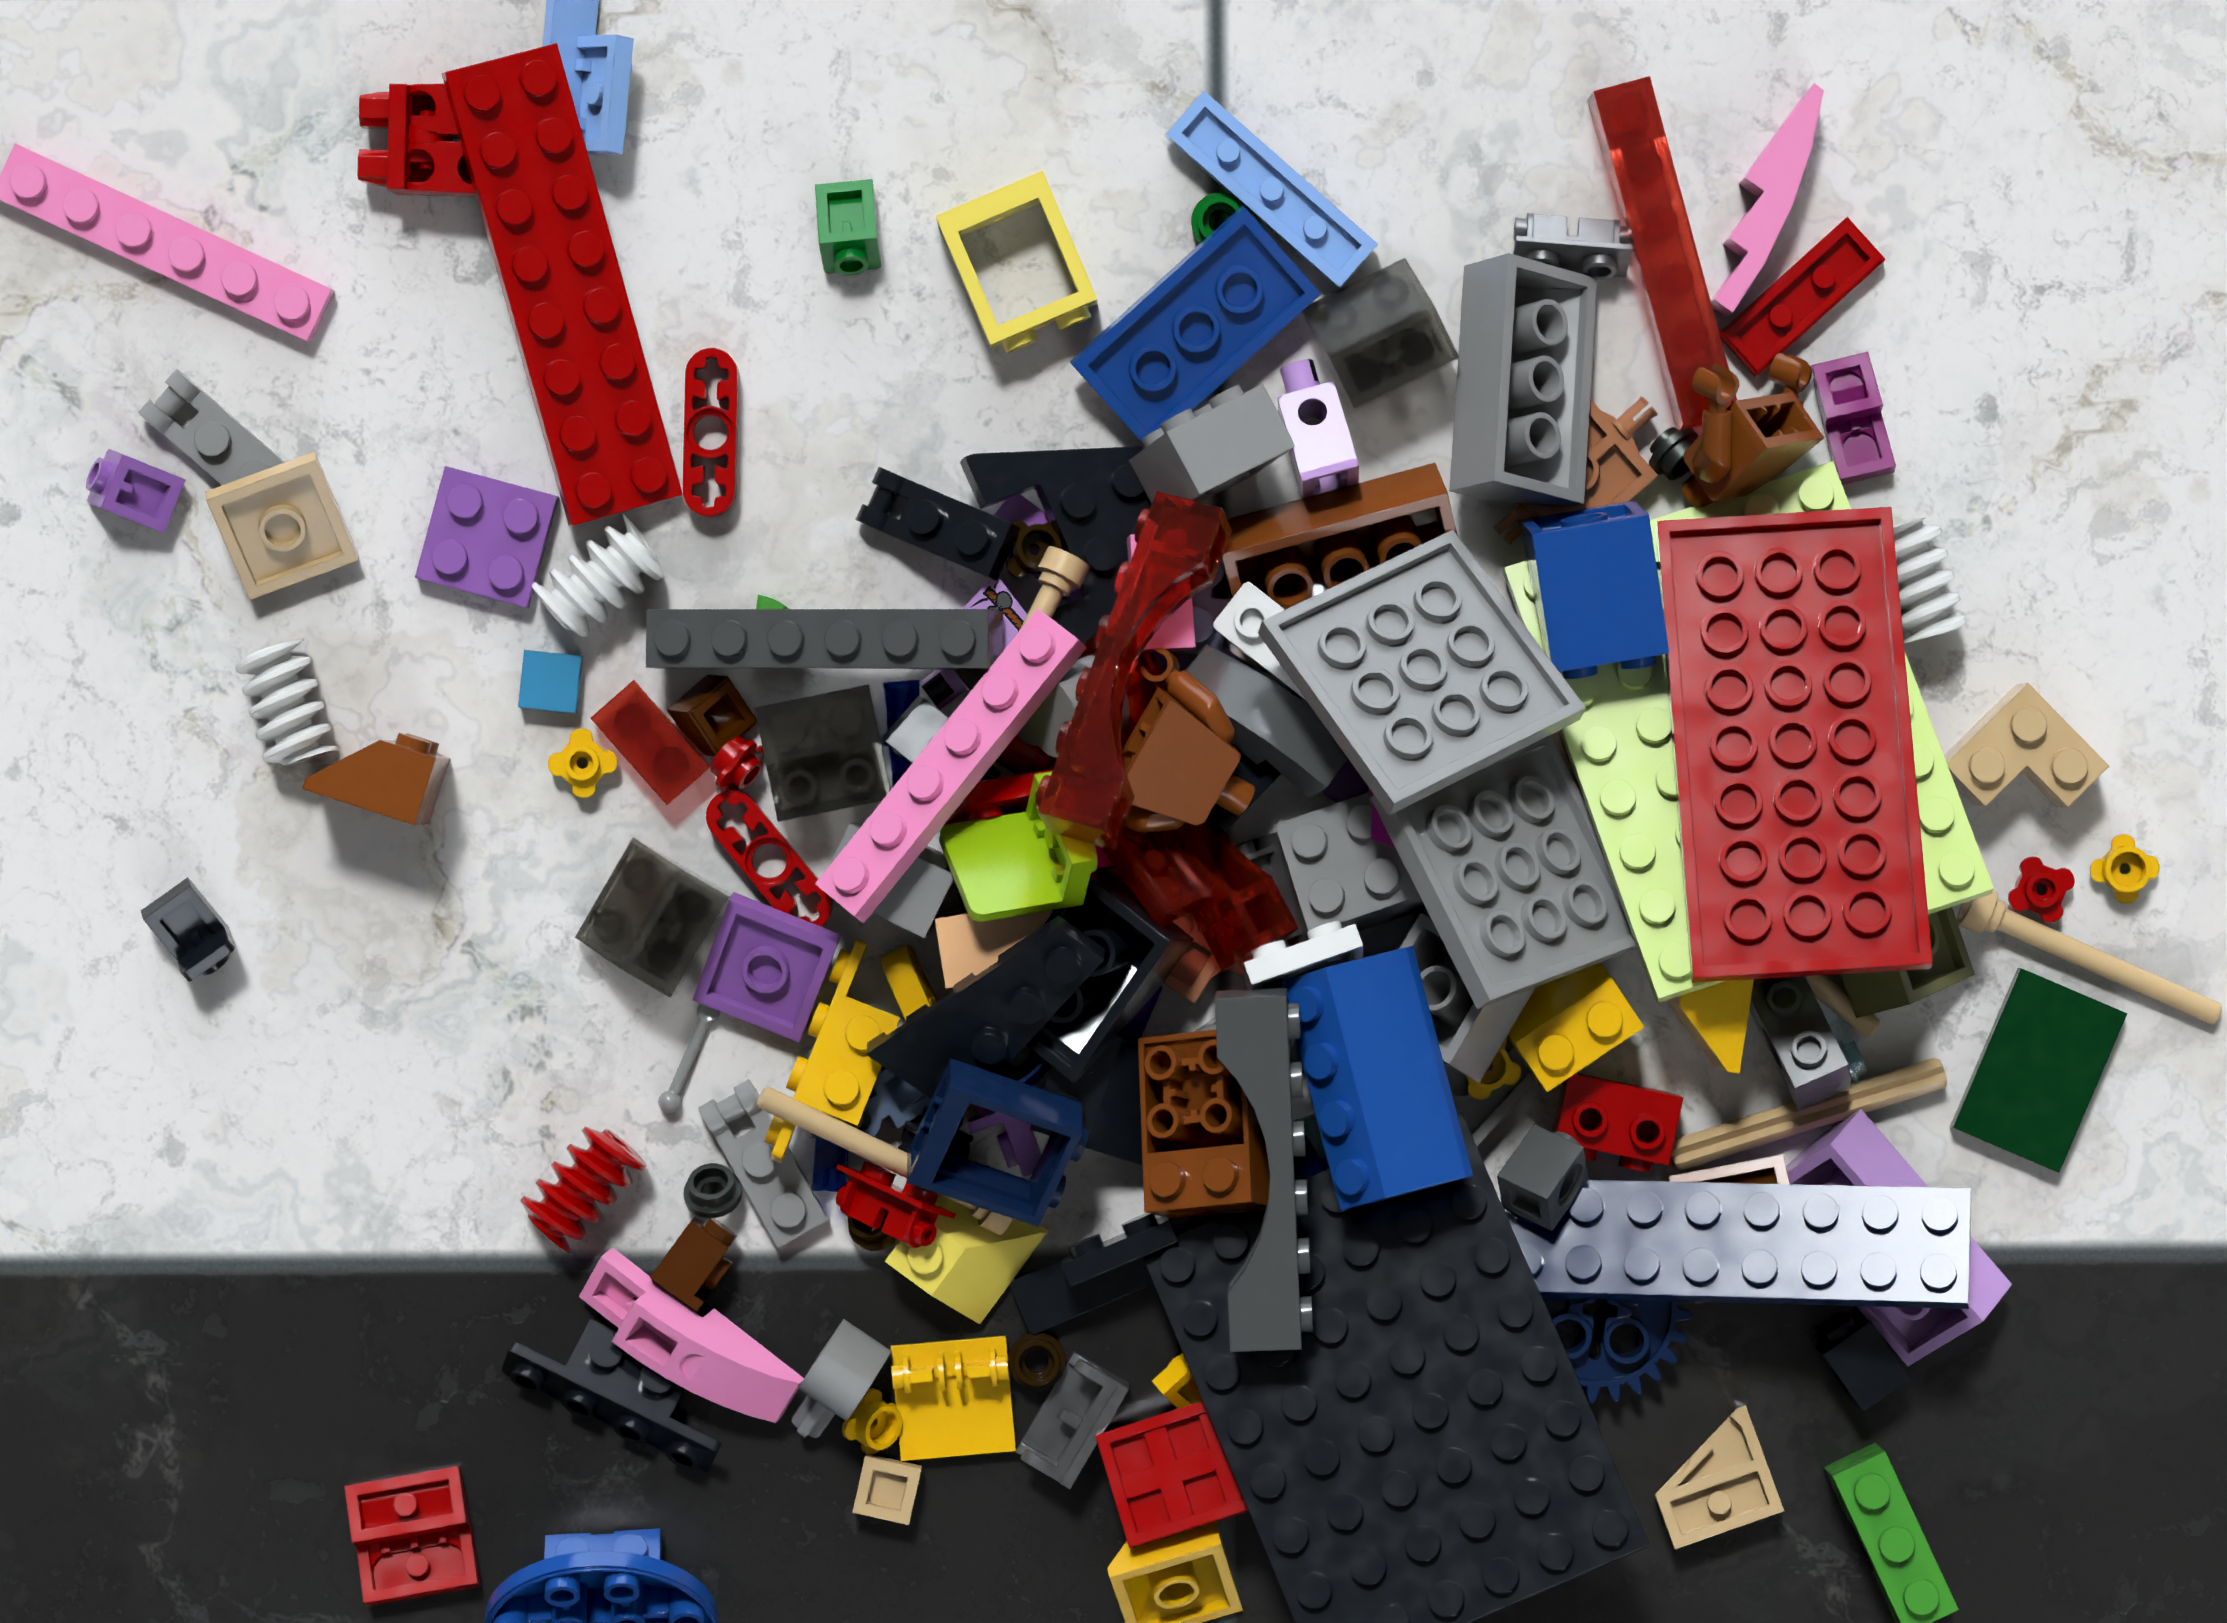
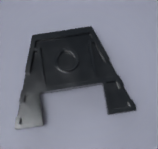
[960,446,1179,644]

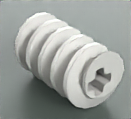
[532,514,663,637]
[1893,517,1967,644]
[235,639,338,766]

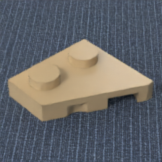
[1654,1405,1784,1550]

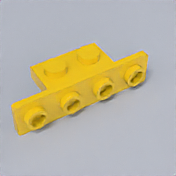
[764,939,900,1164]

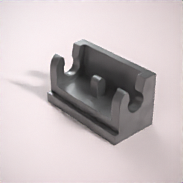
[1016,1351,1129,1489]

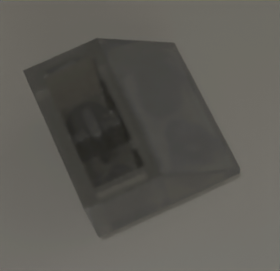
[1302,258,1459,413]
[755,684,891,822]
[575,837,732,998]

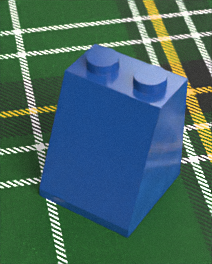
[1520,501,1669,679]

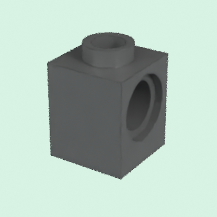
[1497,1124,1589,1231]

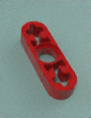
[682,348,739,517]
[706,790,833,927]

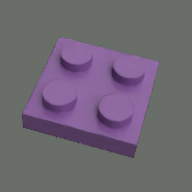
[415,466,559,608]
[692,892,842,1043]

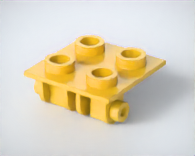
[891,1335,1016,1461]

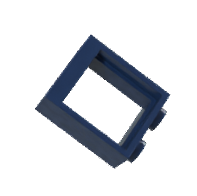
[907,1058,1088,1227]

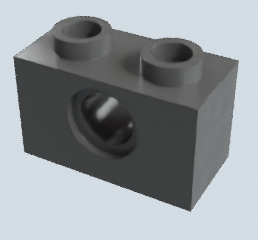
[1750,976,1852,1111]

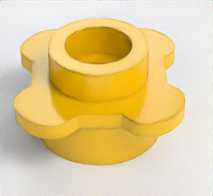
[548,728,618,798]
[2090,834,2160,904]
[1465,1039,1521,1100]
[842,1388,902,1455]

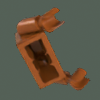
[1682,353,1824,508]
[1074,648,1255,833]

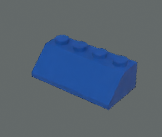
[1281,946,1473,1210]

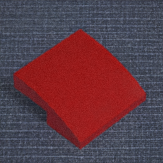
[344,1466,481,1606]

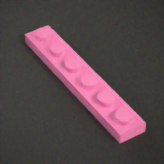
[0,143,334,343]
[815,609,1087,923]

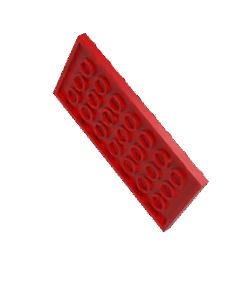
[1656,507,1933,983]

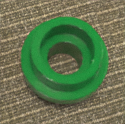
[1191,192,1246,243]

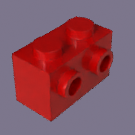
[1552,1073,1684,1173]

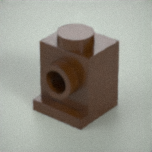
[650,1217,737,1312]

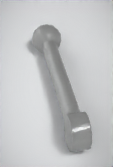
[658,1003,720,1114]

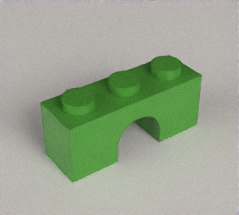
[1823,1443,1959,1623]

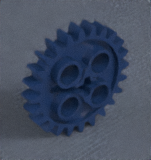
[1543,1298,1693,1403]

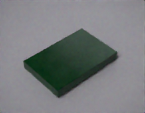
[1950,968,2127,1173]

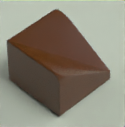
[667,674,758,757]

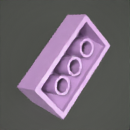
[1786,1109,2012,1366]

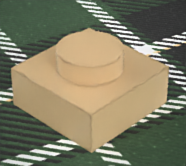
[852,1454,922,1525]

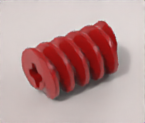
[520,1126,647,1253]

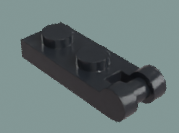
[855,467,1021,581]

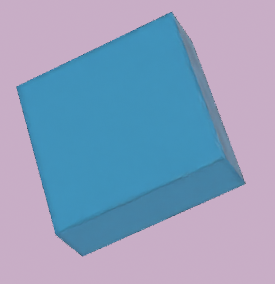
[518,650,583,714]

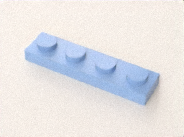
[1165,91,1378,289]

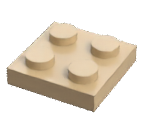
[205,452,358,600]

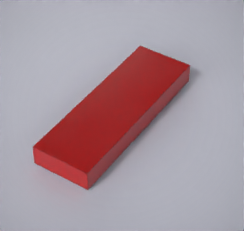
[1717,217,1886,377]

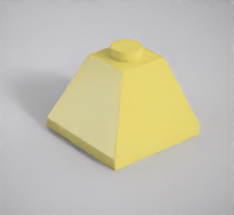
[885,1194,1048,1324]

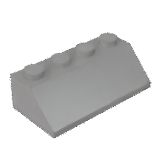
[1449,253,1598,505]

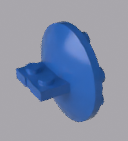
[484,1528,719,1623]

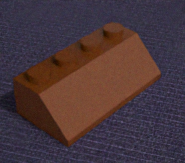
[1211,463,1457,610]

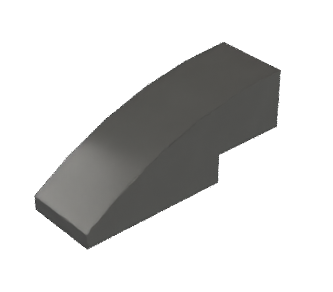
[1185,644,1348,798]

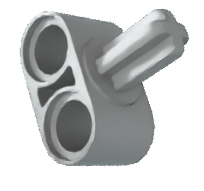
[792,1319,891,1438]

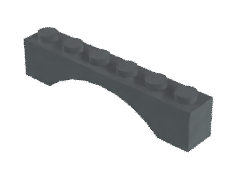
[646,609,1004,670]
[1215,988,1313,1352]

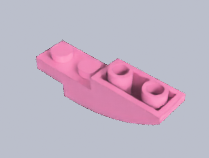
[579,1248,804,1423]

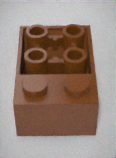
[1138,1030,1270,1219]

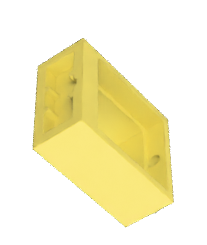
[936,170,1098,353]

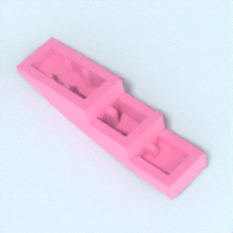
[1708,83,1824,317]

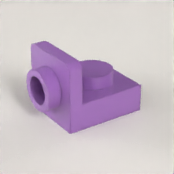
[86,449,186,533]
[967,1105,1041,1177]

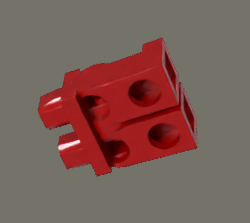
[357,84,476,198]

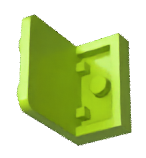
[939,771,1098,922]

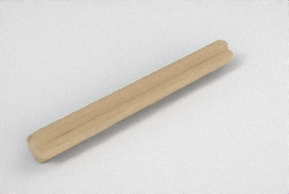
[1671,1058,1947,1170]

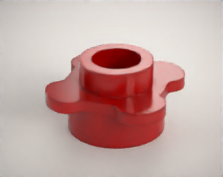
[710,736,766,791]
[2008,856,2075,923]

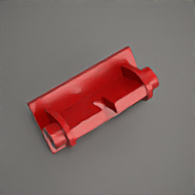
[836,1161,956,1248]

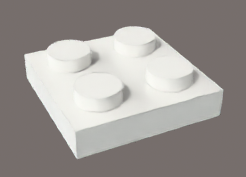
[1244,921,1363,990]

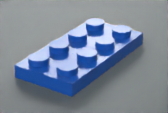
[1070,205,1321,443]

